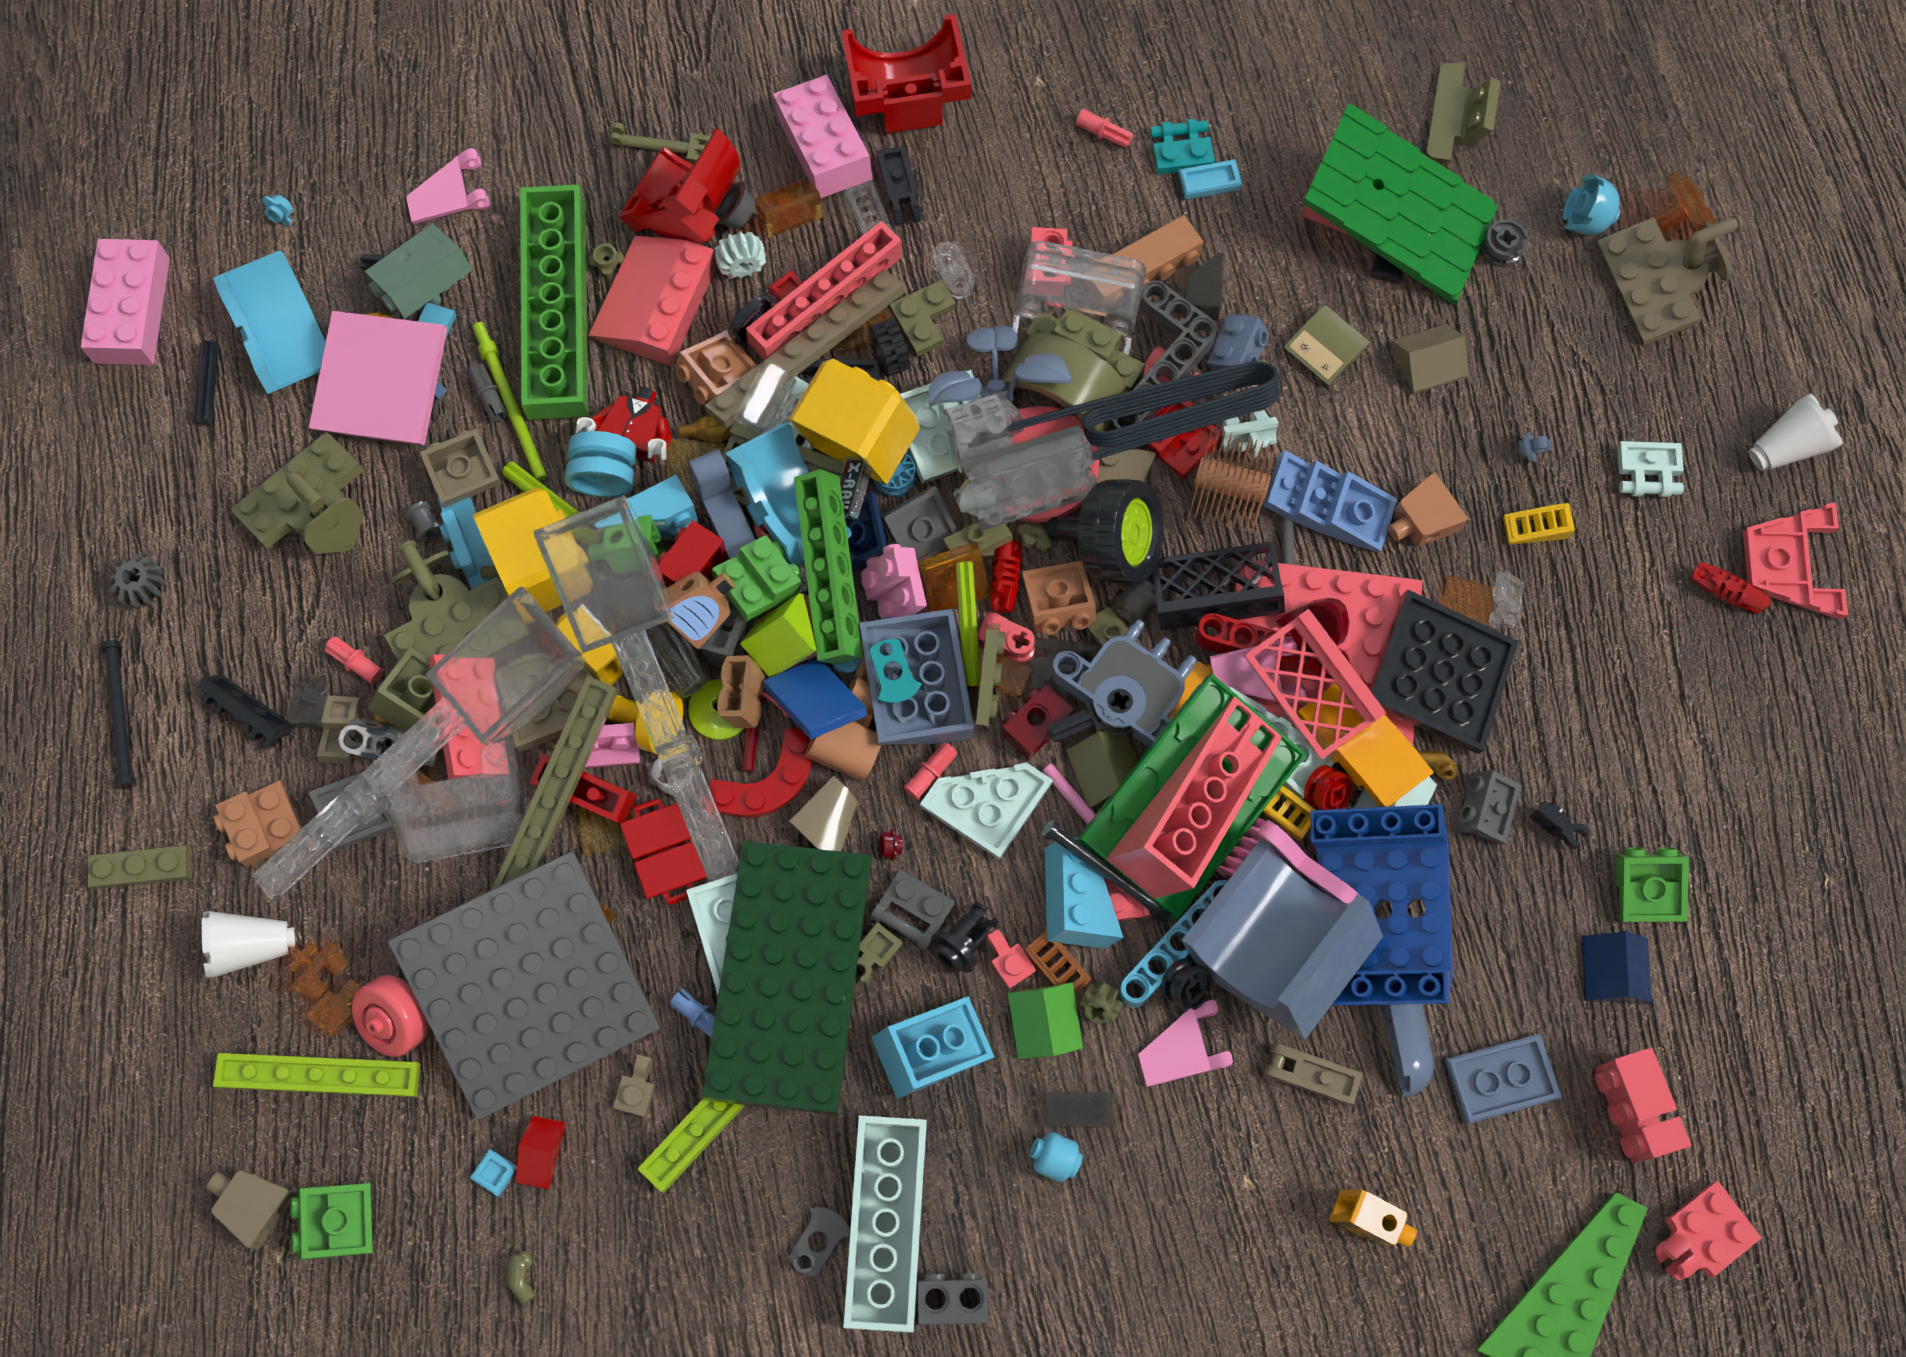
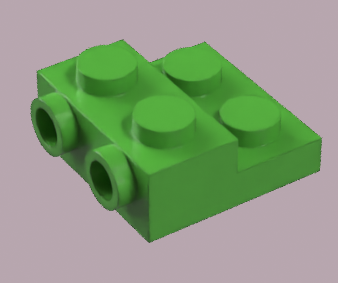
[711,535,802,621]
[1615,847,1689,922]
[290,1183,372,1261]

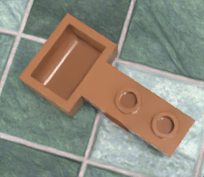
[804,652,881,782]

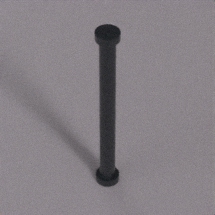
[101,640,137,789]
[1042,820,1171,923]

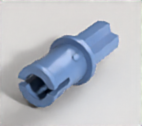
[670,989,715,1038]

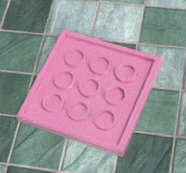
[309,311,448,446]

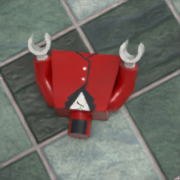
[575,387,672,464]

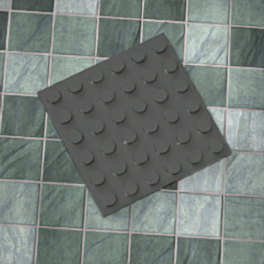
[388,850,660,1121]

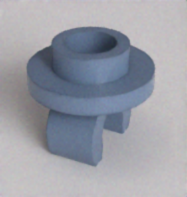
[1519,432,1552,463]

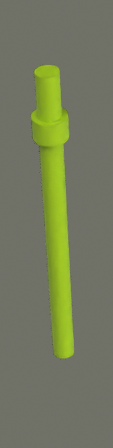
[472,322,547,482]

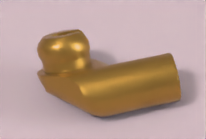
[1417,750,1458,781]

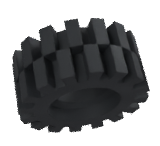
[868,318,911,377]

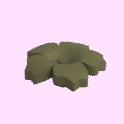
[1017,522,1052,552]

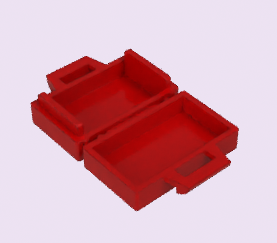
[620,798,708,906]

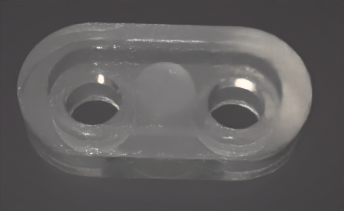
[933,242,975,299]

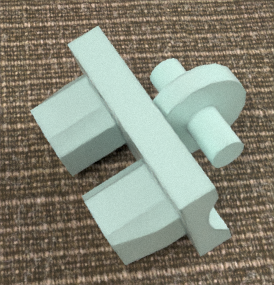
[1222,410,1278,459]

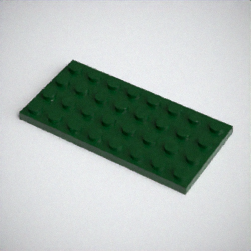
[702,841,872,1115]

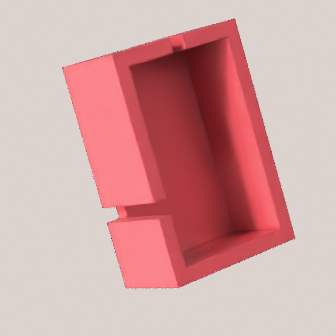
[1595,1047,1692,1164]

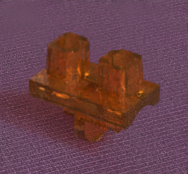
[288,940,349,1000]

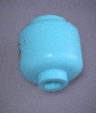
[1030,1132,1082,1182]

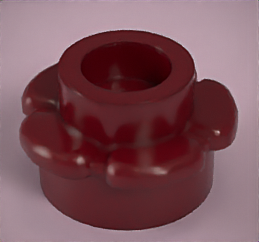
[879,829,903,861]

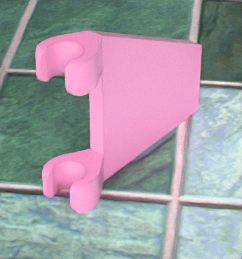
[406,148,490,224]
[1210,636,1307,703]
[1138,1000,1233,1087]

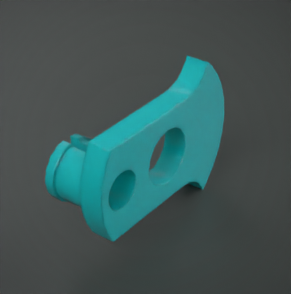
[869,639,922,703]

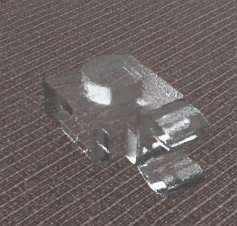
[1489,571,1524,630]

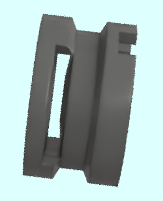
[1482,219,1528,267]

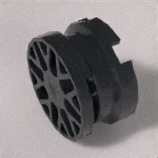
[1161,958,1213,1011]

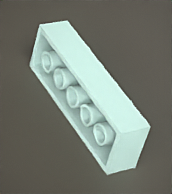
[844,1116,927,1333]

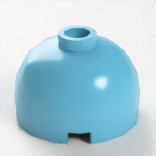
[1563,174,1620,236]

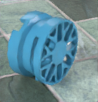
[874,453,915,498]

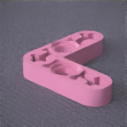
[1257,820,1358,904]

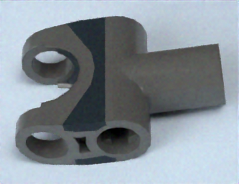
[338,718,441,767]

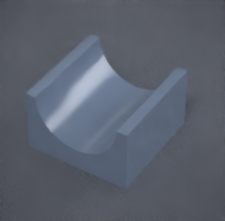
[1182,839,1383,1040]

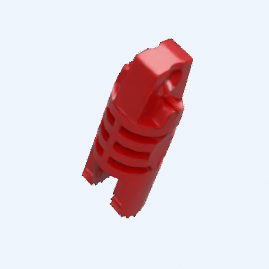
[990,540,1022,614]
[1689,562,1771,614]

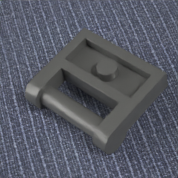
[870,869,955,952]

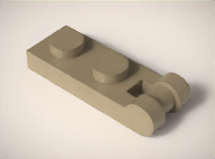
[1263,1043,1363,1106]

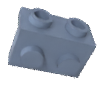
[1206,314,1269,370]

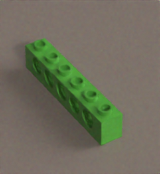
[794,469,864,665]

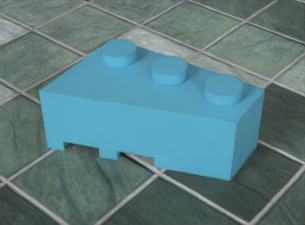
[1045,838,1123,949]

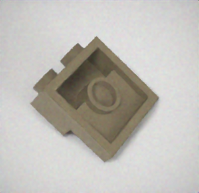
[419,428,501,508]

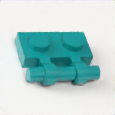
[1150,118,1215,175]

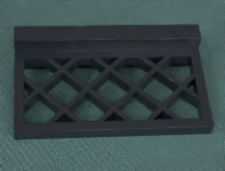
[1153,541,1285,631]

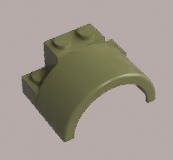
[1001,307,1145,431]

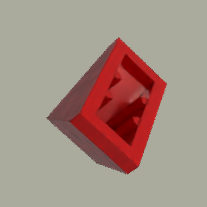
[516,1116,566,1190]

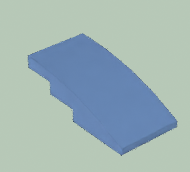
[1262,450,1398,553]

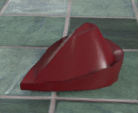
[1276,598,1349,646]

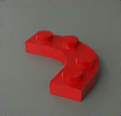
[705,728,813,818]

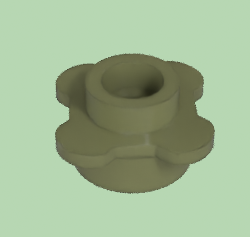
[589,243,624,276]

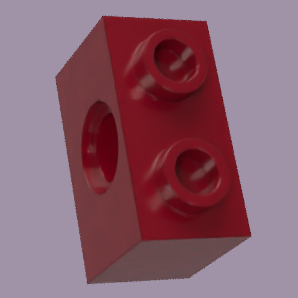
[1002,684,1074,761]

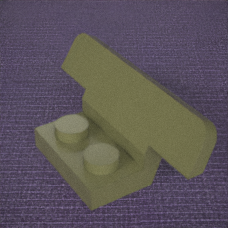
[1427,63,1501,164]

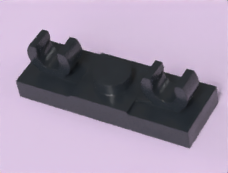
[198,674,294,750]

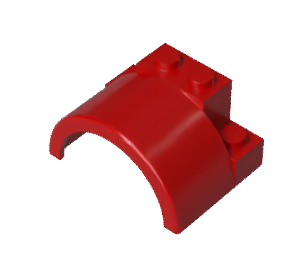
[841,14,971,133]
[618,128,741,244]

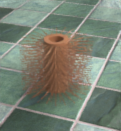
[1188,428,1276,534]

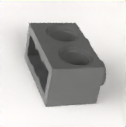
[699,595,762,667]
[918,1273,988,1325]

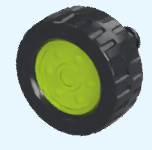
[1046,479,1164,584]

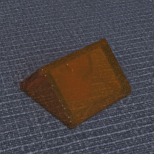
[754,179,822,238]

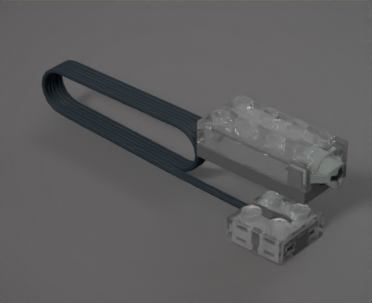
[942,361,1280,531]

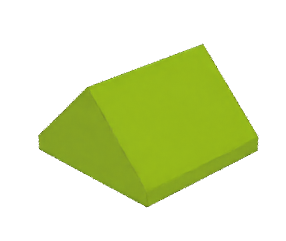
[740,593,817,677]

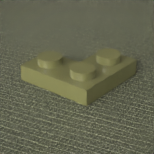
[889,280,956,357]

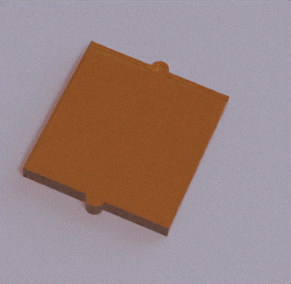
[1440,575,1498,627]

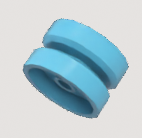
[564,431,637,498]

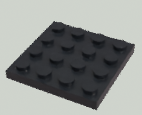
[1370,590,1519,754]

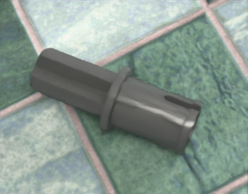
[468,363,508,422]

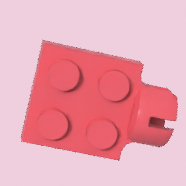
[1656,1181,1762,1280]

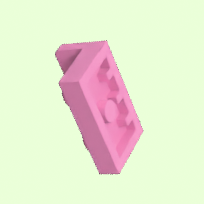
[585,723,640,768]

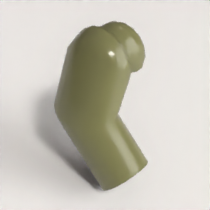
[506,1251,536,1306]

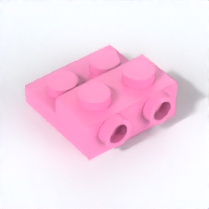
[861,544,927,619]

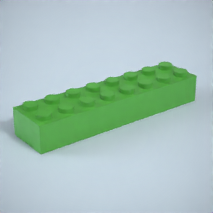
[520,185,588,420]

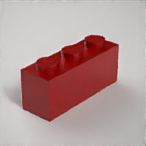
[529,753,638,823]

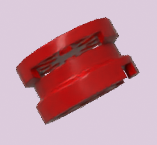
[1304,765,1353,810]

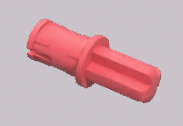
[1076,109,1133,147]
[325,636,384,685]
[904,742,957,801]

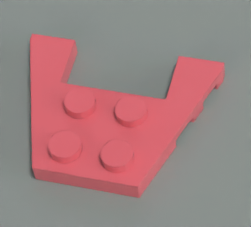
[1743,503,1848,619]

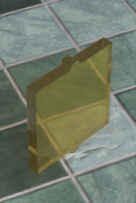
[576,805,635,856]

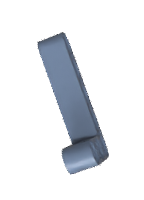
[689,449,755,560]

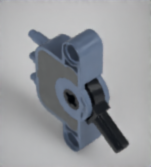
[1047,619,1197,748]

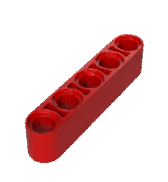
[1195,613,1350,684]

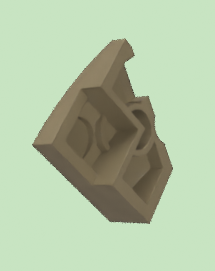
[789,776,858,852]

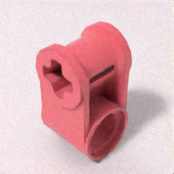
[978,612,1035,663]

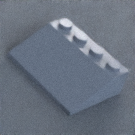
[859,609,974,745]

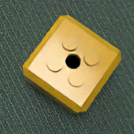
[788,359,920,485]
[473,487,589,622]

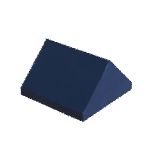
[844,492,887,572]
[1581,931,1652,1004]

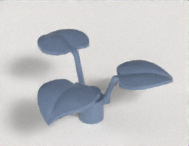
[928,325,1072,415]

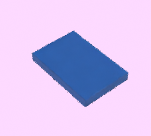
[763,658,867,739]

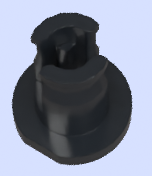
[931,902,999,974]

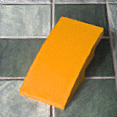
[1296,684,1434,807]

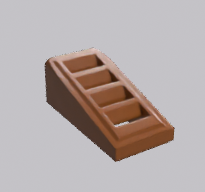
[1024,930,1092,995]

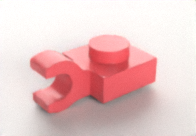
[986,929,1037,990]

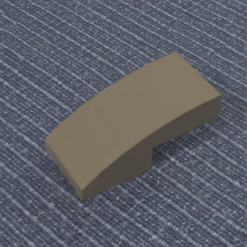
[317,695,360,764]

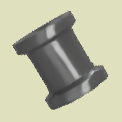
[404,501,442,542]

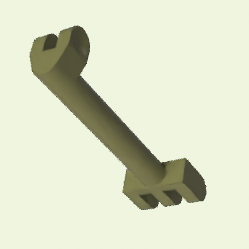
[609,122,710,165]

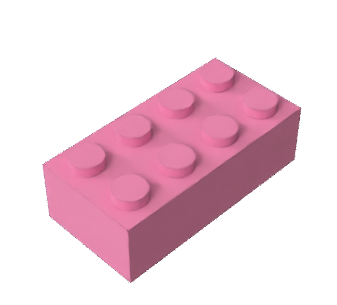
[773,75,873,199]
[80,239,170,365]

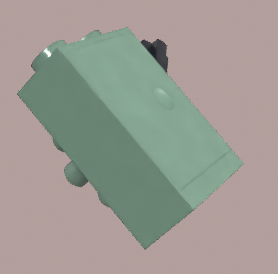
[360,223,473,319]

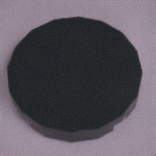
[728,293,779,345]

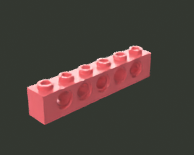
[746,221,902,360]

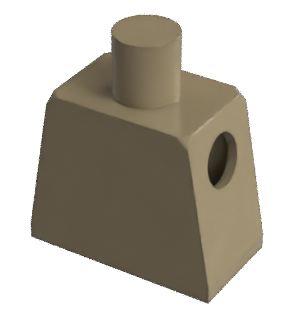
[206,1170,297,1250]

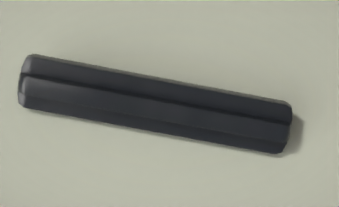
[194,340,219,426]

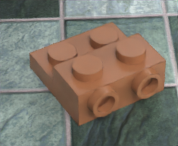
[675,331,757,404]
[1022,560,1096,635]
[213,780,307,867]

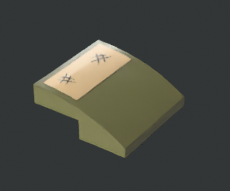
[1284,305,1371,387]

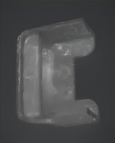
[381,737,528,863]

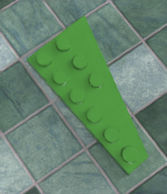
[1475,1193,1648,1357]

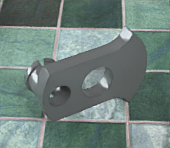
[788,1207,850,1277]

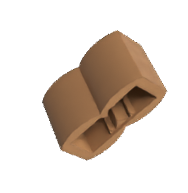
[717,655,765,728]

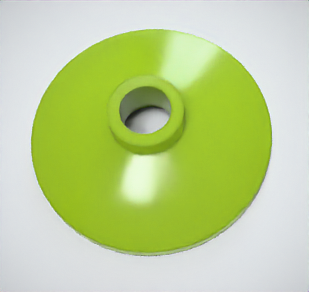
[688,679,745,740]

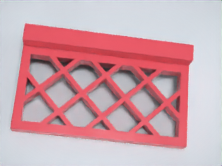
[1244,609,1386,760]

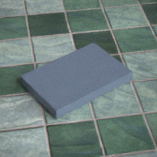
[1444,1034,1562,1125]

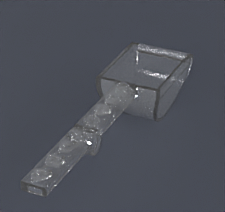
[534,496,739,882]
[252,587,586,901]

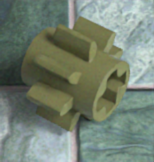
[1080,982,1124,1025]

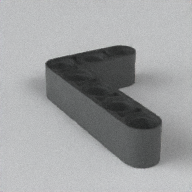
[1112,281,1216,430]

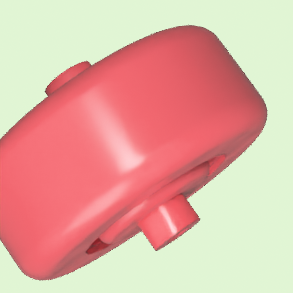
[351,975,429,1057]

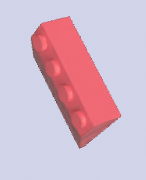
[588,236,717,367]

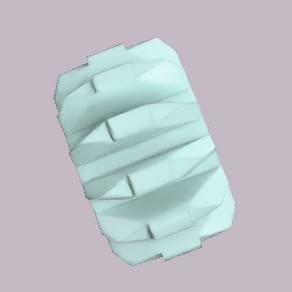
[714,231,766,279]

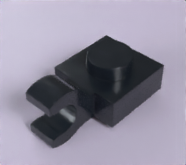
[1529,800,1590,850]

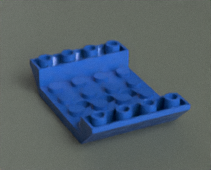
[1311,804,1453,1006]

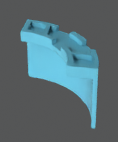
[213,251,326,394]
[725,422,852,566]

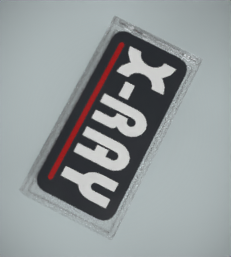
[840,457,872,519]

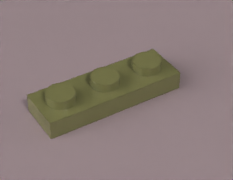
[88,845,191,890]

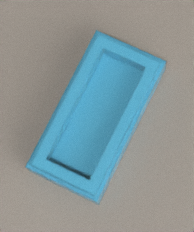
[1178,159,1242,200]

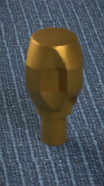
[679,414,733,442]

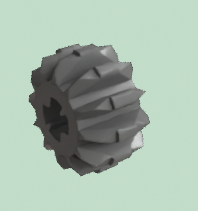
[107,554,166,609]

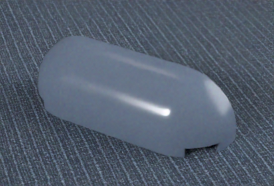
[1382,1004,1434,1098]

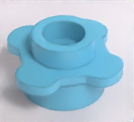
[262,195,293,226]

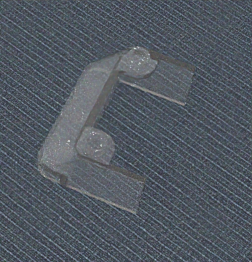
[1012,241,1146,355]

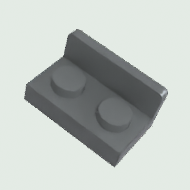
[1457,770,1522,845]

